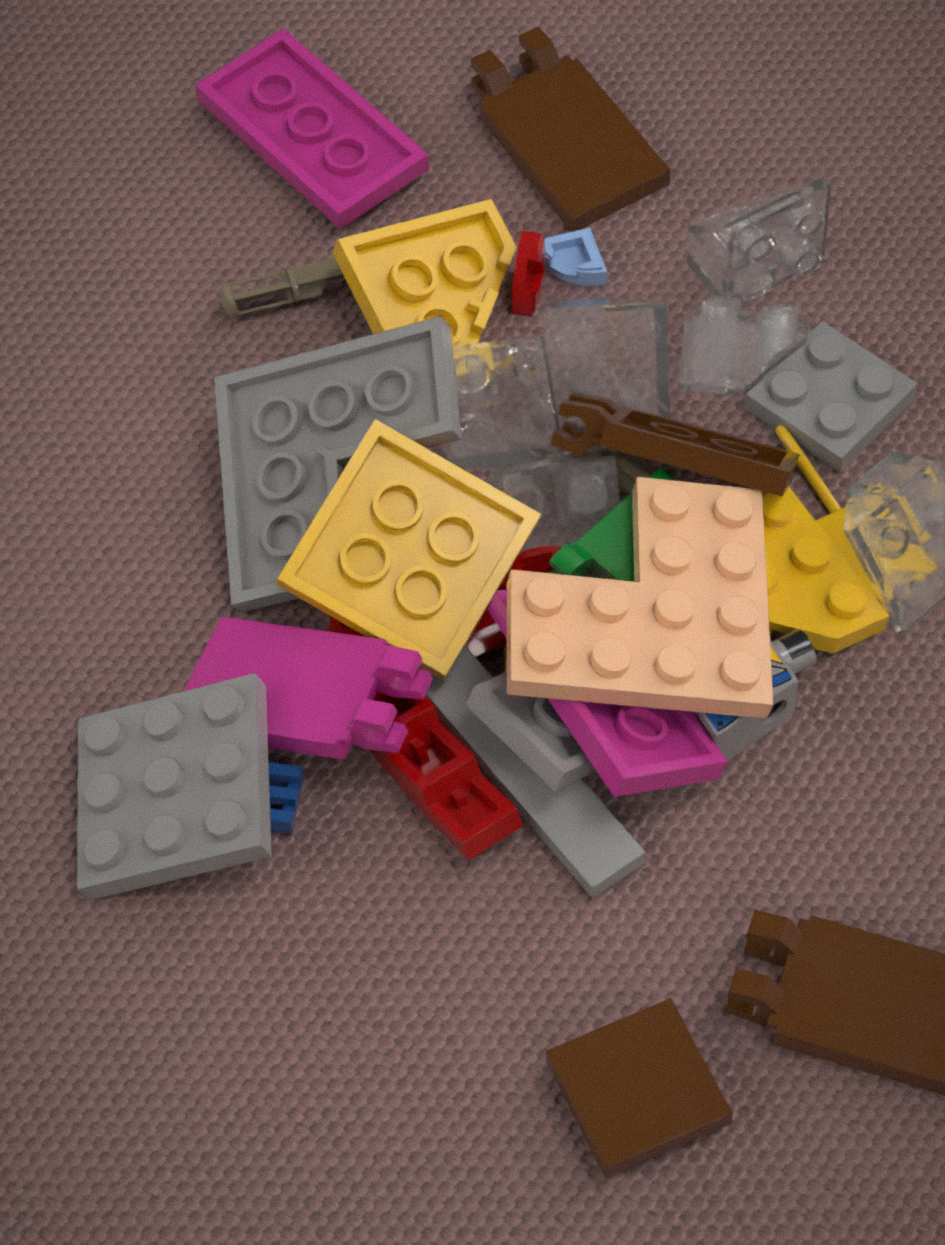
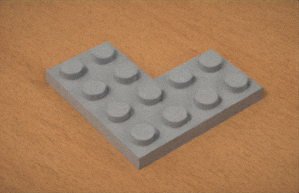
[214,316,462,612]

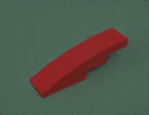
[369,691,522,861]

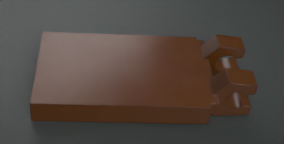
[471,27,670,232]
[550,392,800,496]
[725,910,945,1095]

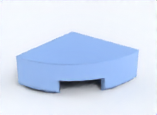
[545,227,607,286]

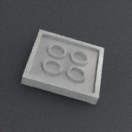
[77,673,272,901]

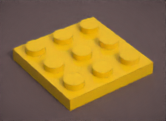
[277,419,541,681]

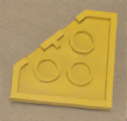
[332,199,517,387]
[762,487,890,654]

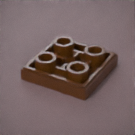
[546,998,733,1178]

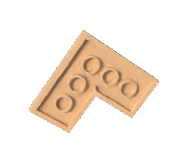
[507,477,773,719]

